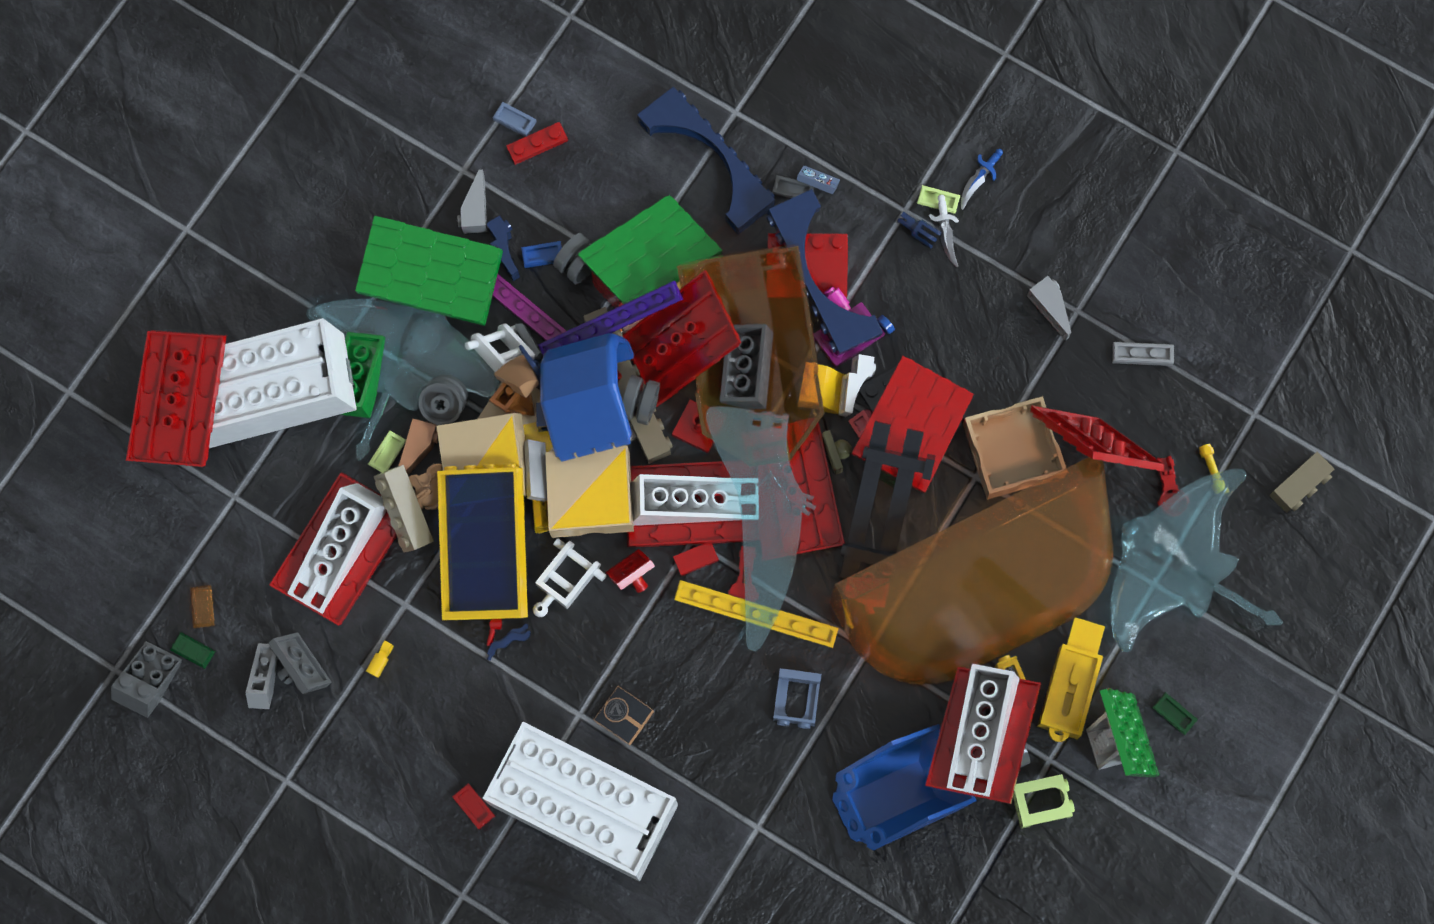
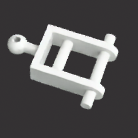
[465,323,535,372]
[533,538,607,617]

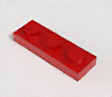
[506,122,568,165]

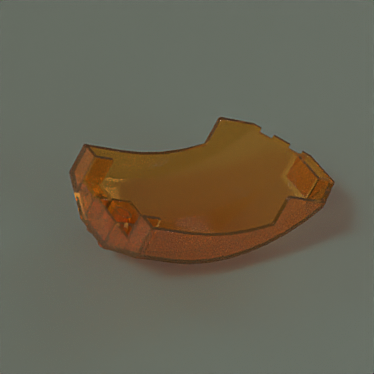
[677,244,824,467]

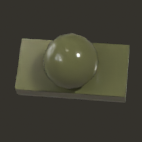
[822,430,852,475]

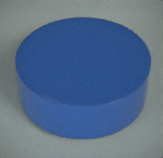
[877,315,895,334]

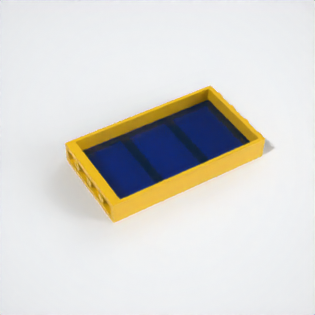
[437,464,528,620]

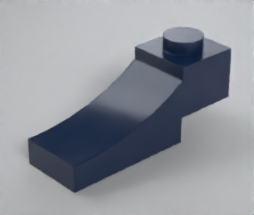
[486,215,520,281]

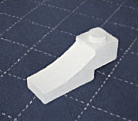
[838,354,876,417]

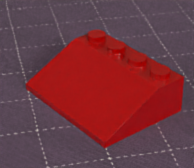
[767,233,848,298]

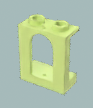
[1013,774,1075,828]

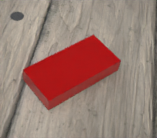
[673,543,719,576]
[452,783,495,829]

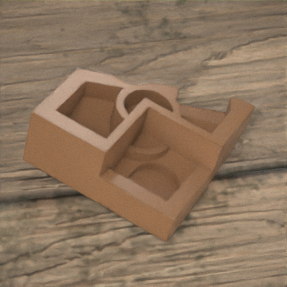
[494,355,540,398]

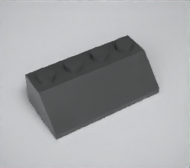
[720,324,773,409]

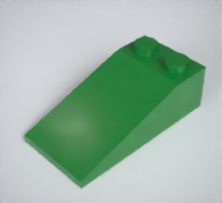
[339,332,385,418]

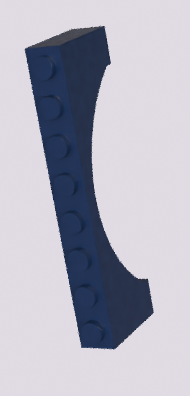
[637,86,775,235]
[766,189,883,356]

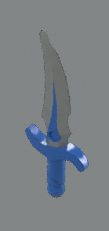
[961,149,1003,210]

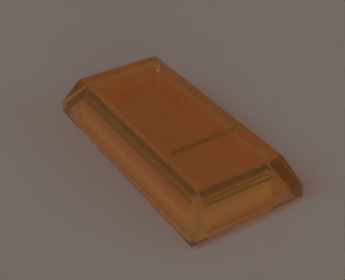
[190,585,215,628]

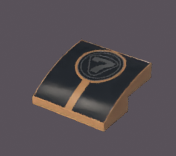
[594,686,654,745]

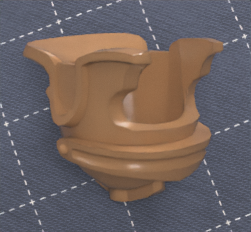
[409,464,443,510]

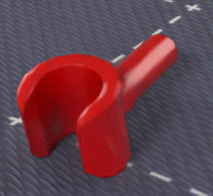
[486,619,502,646]

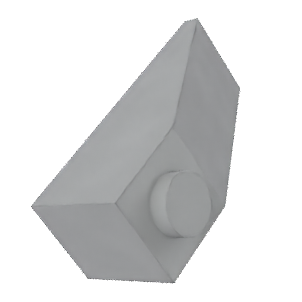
[457,169,487,234]
[1027,276,1071,341]
[246,643,278,709]

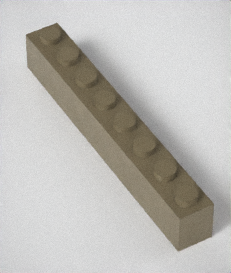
[583,307,673,464]

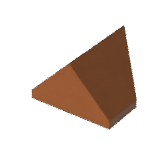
[489,383,535,416]

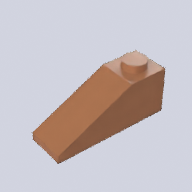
[399,419,439,475]

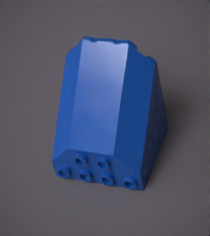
[832,724,977,851]

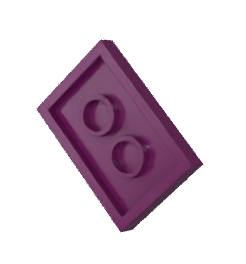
[812,302,885,368]

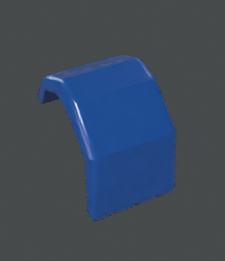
[540,333,634,462]

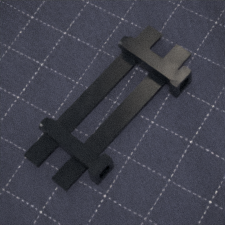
[840,421,936,583]

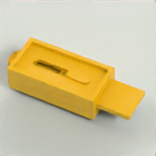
[1037,617,1105,742]

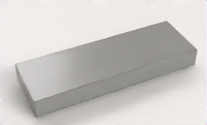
[1112,342,1174,366]
[524,439,547,502]

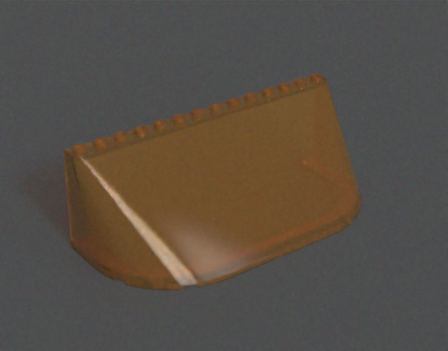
[830,457,1114,685]

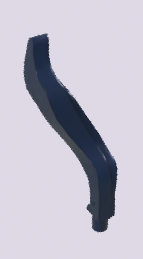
[487,624,531,661]

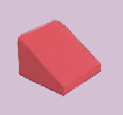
[849,409,872,438]

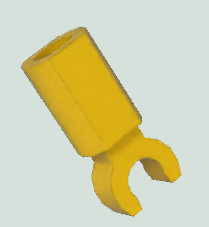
[366,641,394,678]

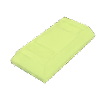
[917,185,960,214]
[368,430,406,472]

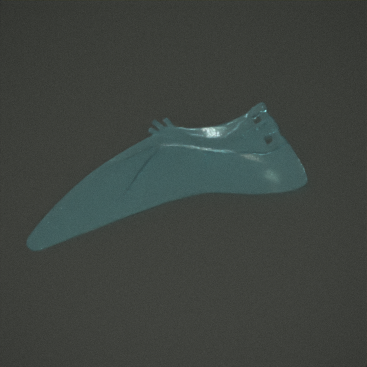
[706,406,816,651]

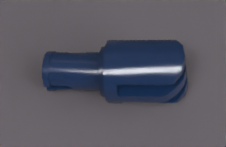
[897,212,942,249]

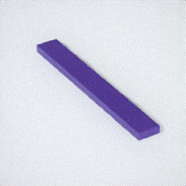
[538,281,683,356]

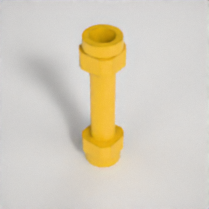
[1199,444,1227,494]

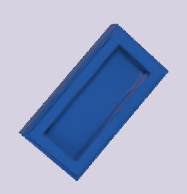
[521,241,562,268]

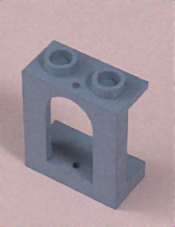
[773,668,821,729]

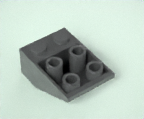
[111,641,182,718]

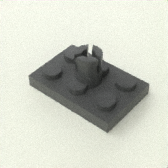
[268,632,332,694]

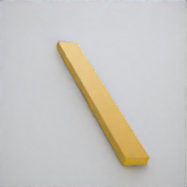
[674,580,839,648]

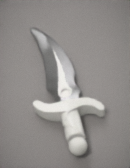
[929,194,959,267]

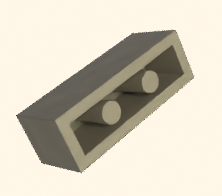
[1269,451,1334,513]

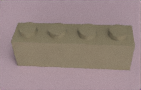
[374,465,433,552]

